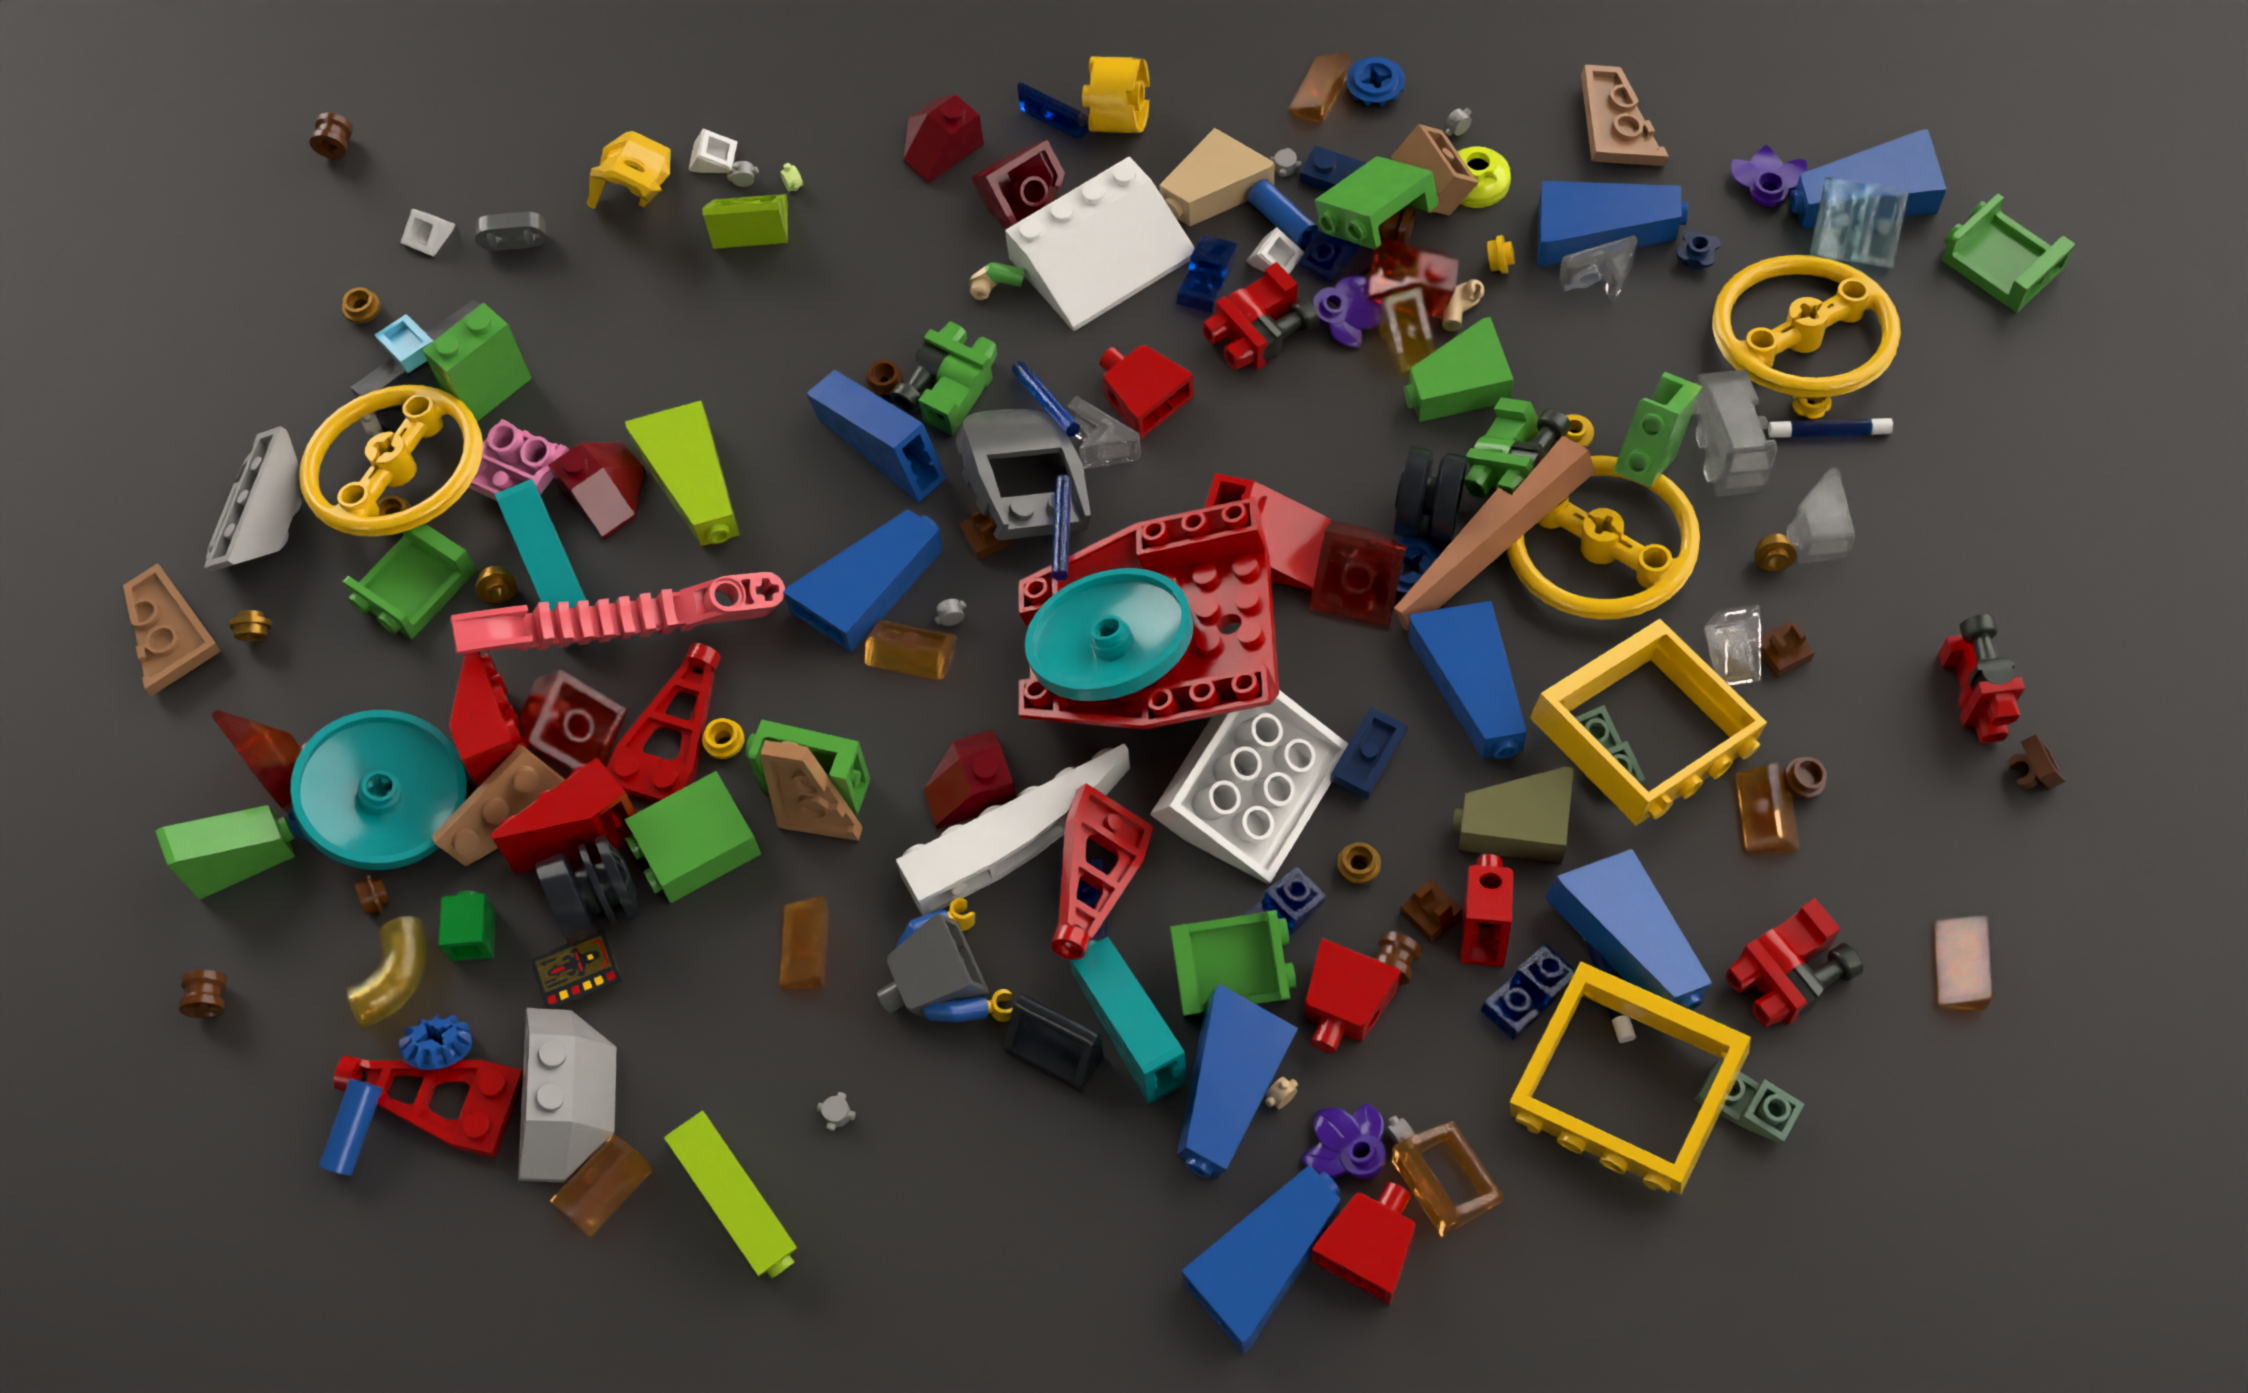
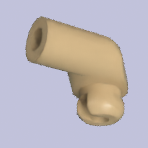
[1442,279,1485,331]

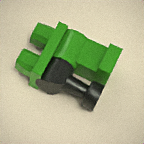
[890,321,997,436]
[1464,398,1571,498]

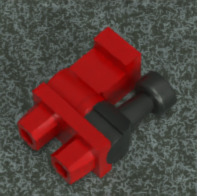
[1203,262,1320,370]
[1938,614,2025,744]
[1725,898,1864,1027]

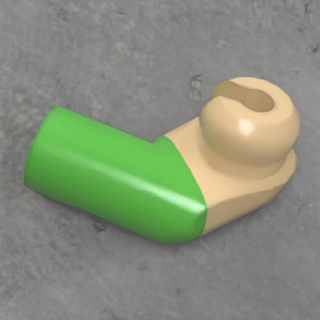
[969,262,1024,300]

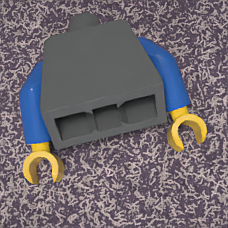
[877,897,1013,1022]

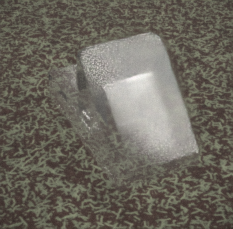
[1559,235,1638,303]
[1067,396,1141,469]

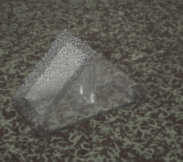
[1704,604,1761,685]

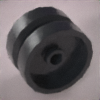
[1394,447,1467,545]

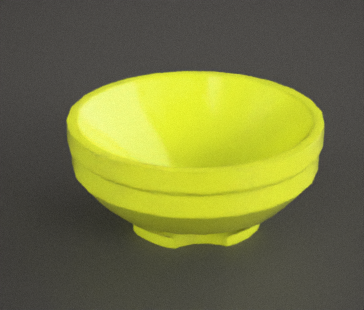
[1457,146,1511,208]

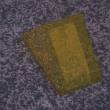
[1379,287,1435,374]

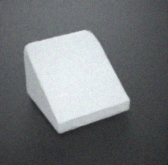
[689,129,737,173]
[400,208,455,256]
[1246,227,1305,274]

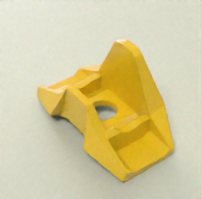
[587,131,671,209]

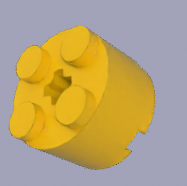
[1082,56,1150,133]

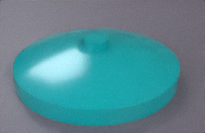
[1025,568,1193,701]
[290,710,467,870]

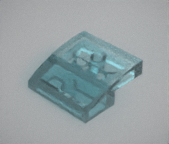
[1810,177,1909,268]

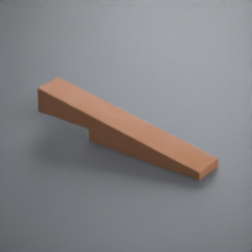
[1394,436,1595,631]

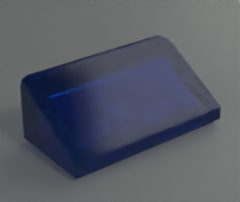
[1017,82,1089,139]

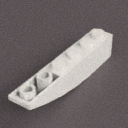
[896,744,1130,916]

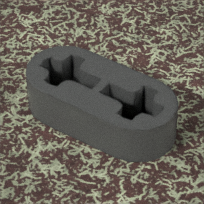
[475,212,547,251]

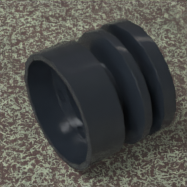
[535,834,641,946]

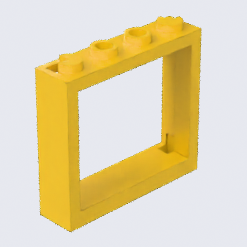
[1530,619,1767,826]
[1509,962,1751,1196]

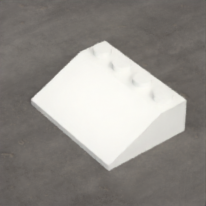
[1005,157,1197,331]
[1150,690,1348,884]

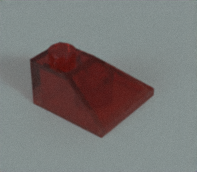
[1367,235,1458,318]
[1309,520,1406,626]
[521,670,628,771]
[210,710,307,808]

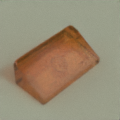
[1289,53,1351,123]
[865,619,957,680]
[1736,762,1799,853]
[779,896,829,989]
[1935,916,1992,1011]
[550,1134,652,1236]

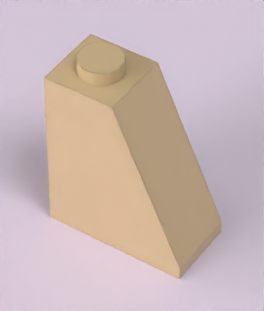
[1159,128,1275,226]

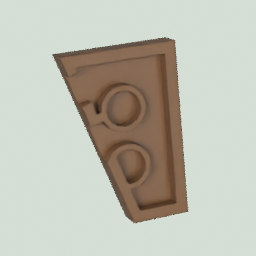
[1581,65,1669,166]
[760,740,863,841]
[431,744,565,867]

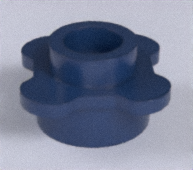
[1677,230,1721,269]

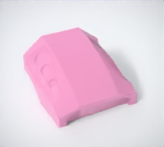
[469,419,570,501]

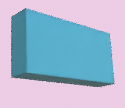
[375,314,433,373]

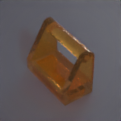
[1392,1121,1505,1237]

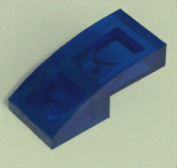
[1176,234,1238,313]

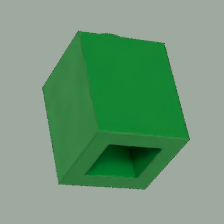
[439,890,496,961]

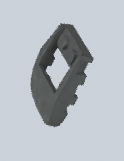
[956,409,1091,540]

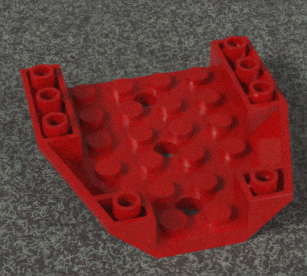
[1019,497,1279,729]

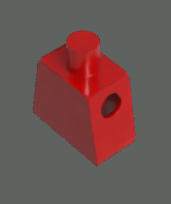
[1099,345,1194,440]
[1460,854,1513,967]
[1305,938,1401,1054]
[1311,1182,1416,1305]

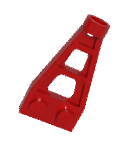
[606,643,721,803]
[1051,783,1154,960]
[333,1055,523,1159]

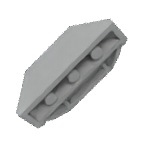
[204,426,302,572]
[518,1008,617,1182]

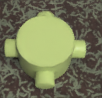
[780,163,803,192]

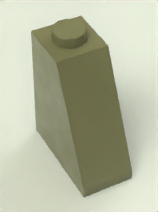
[1452,767,1574,864]

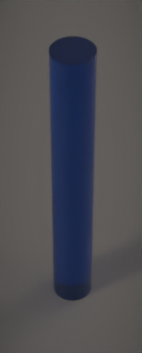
[1012,361,1080,437]
[1051,475,1072,581]

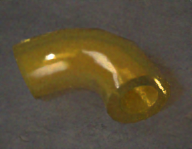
[346,916,427,1029]

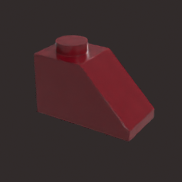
[904,94,984,184]
[971,139,1065,229]
[548,442,646,540]
[924,729,1016,829]

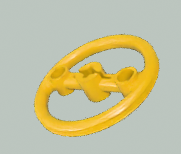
[1712,255,1901,398]
[299,385,483,537]
[1507,456,1700,620]

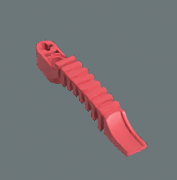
[450,572,785,655]

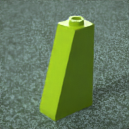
[625,400,740,546]
[664,1110,797,1279]

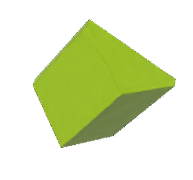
[702,194,788,249]

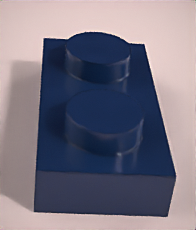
[1300,145,1366,191]
[1330,707,1408,800]

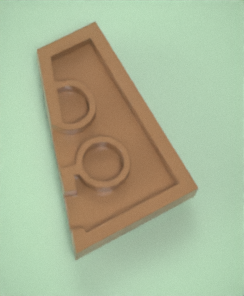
[123,563,221,697]

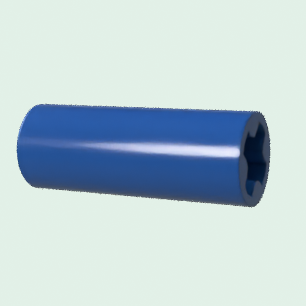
[1248,179,1318,248]
[319,1079,383,1176]

